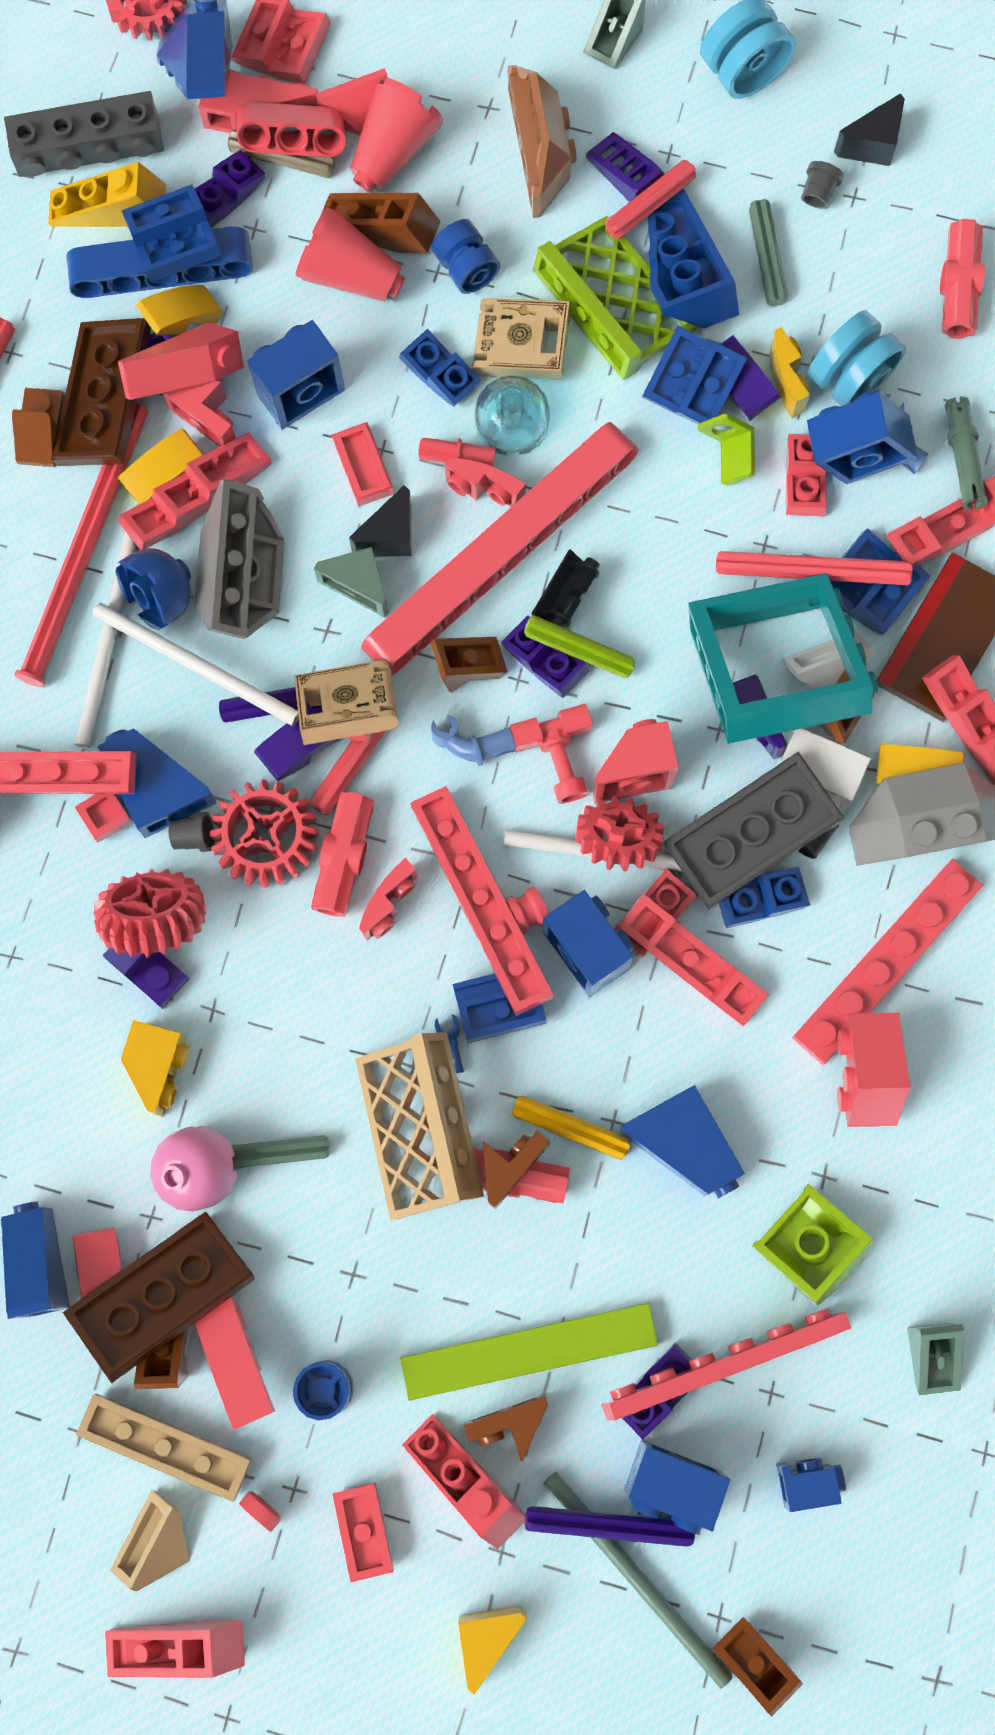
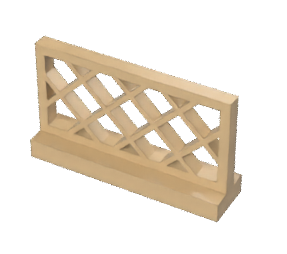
[355,1032,485,1221]

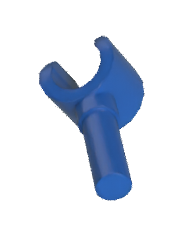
[434,1014,464,1074]

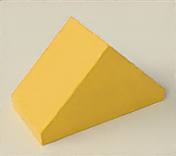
[458,1606,527,1695]

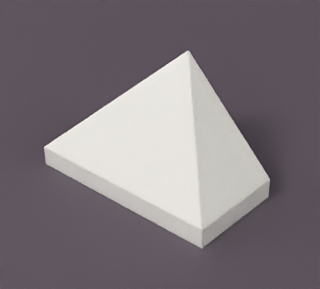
[783,630,872,688]

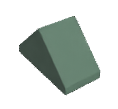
[583,0,646,69]
[314,547,388,618]
[907,1323,965,1395]

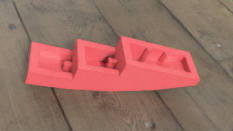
[119,432,272,550]
[921,655,995,785]
[195,1295,275,1430]

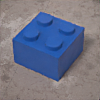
[247,319,345,430]
[807,391,918,485]
[542,889,634,998]
[623,1440,731,1535]

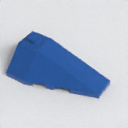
[156,0,233,100]
[648,188,740,328]

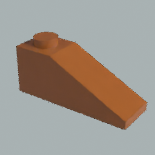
[321,193,441,253]

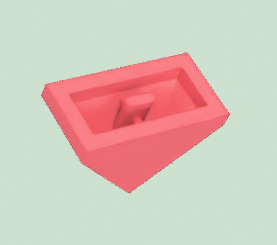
[316,68,388,136]

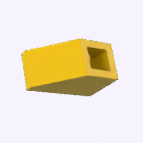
[120,1020,190,1117]

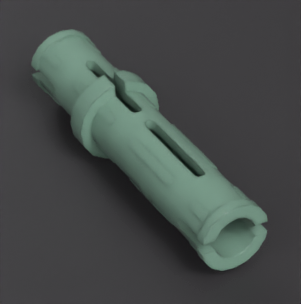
[944,396,988,510]

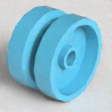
[699,0,797,99]
[807,310,907,406]

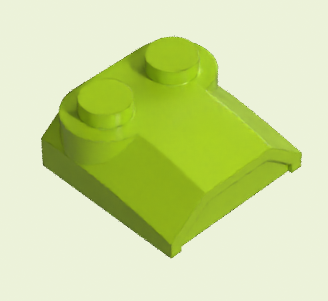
[752,1184,874,1306]

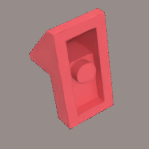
[163,381,236,447]

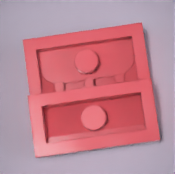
[231,0,331,84]

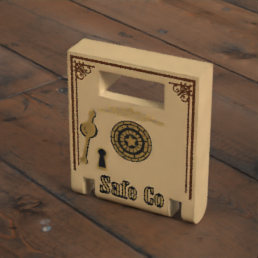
[472,298,571,380]
[294,660,399,745]

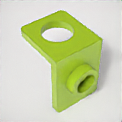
[698,414,755,486]

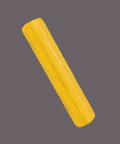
[512,1095,631,1160]

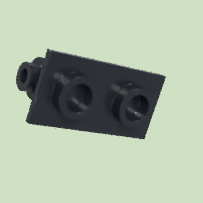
[531,549,600,628]

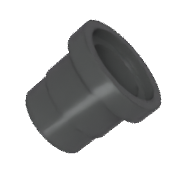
[801,161,844,209]
[168,812,214,852]

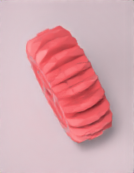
[209,779,319,888]
[93,869,206,958]

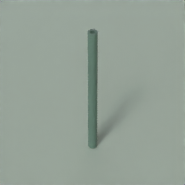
[544,1471,733,1689]

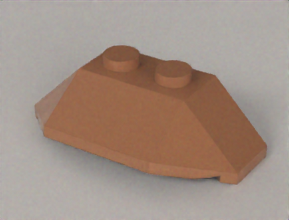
[507,65,577,218]

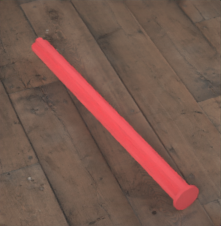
[14,403,148,687]

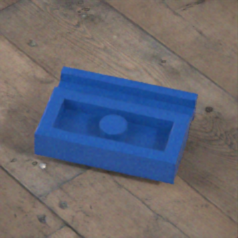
[452,973,547,1044]

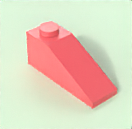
[118,322,244,400]
[105,1620,245,1678]

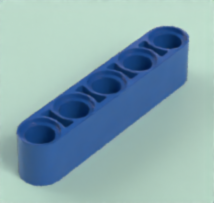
[66,226,253,298]

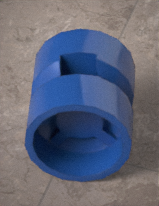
[432,219,500,294]
[293,1360,354,1421]

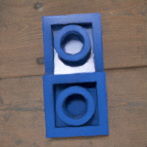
[399,328,482,407]
[719,867,810,929]

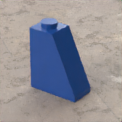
[97,728,217,838]
[619,1085,745,1199]
[1,1201,70,1319]

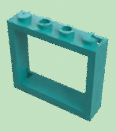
[688,573,878,744]

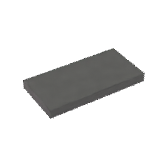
[663,751,845,910]

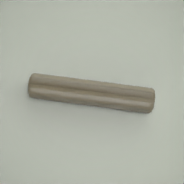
[228,130,335,178]

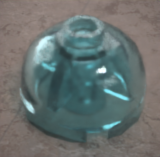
[474,375,551,455]

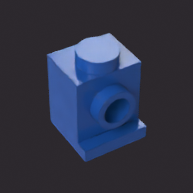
[776,1458,846,1512]

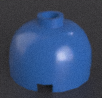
[115,548,191,630]

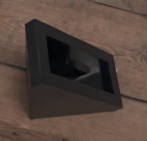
[834,93,905,166]
[349,485,412,557]

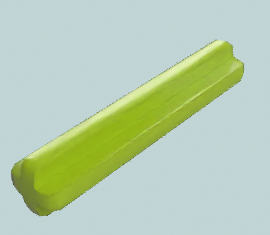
[524,615,635,678]

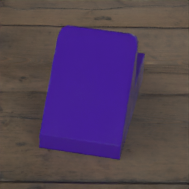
[102,948,190,1009]

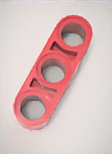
[236,102,346,157]

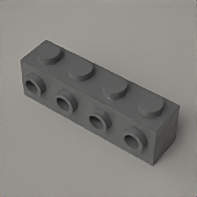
[4,91,164,177]

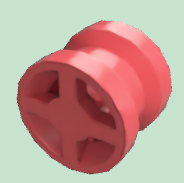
[505,886,549,935]

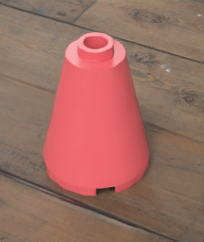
[350,78,443,192]
[295,207,405,302]

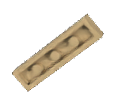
[76,1393,252,1502]

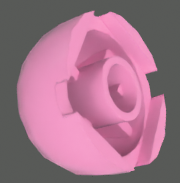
[150,1126,237,1212]

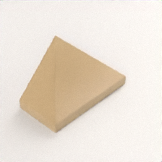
[109,1490,190,1592]

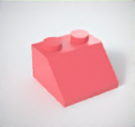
[593,719,678,804]

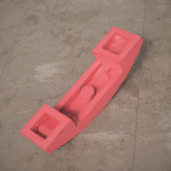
[887,476,995,567]
[617,894,769,1027]

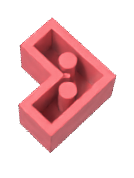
[837,1012,910,1127]

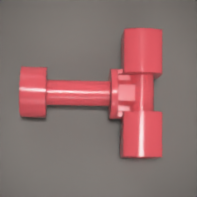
[509,703,593,804]

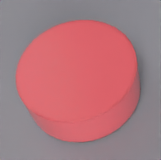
[239,1491,281,1532]

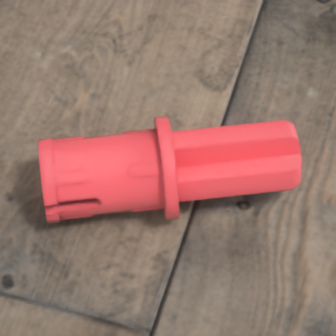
[418,437,496,467]

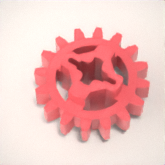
[106,0,187,41]
[575,796,664,872]

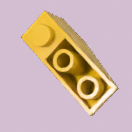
[48,162,167,227]

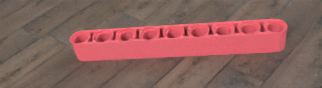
[361,422,639,676]

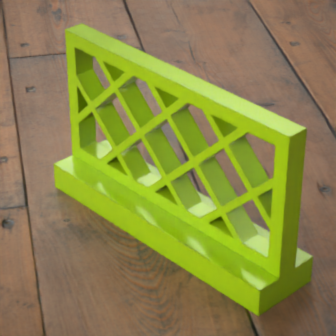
[533,215,698,380]

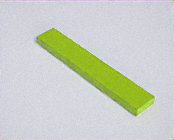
[400,1303,658,1401]

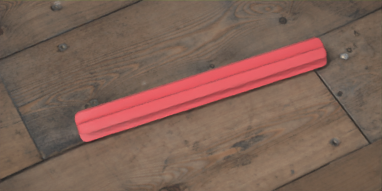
[715,551,913,585]

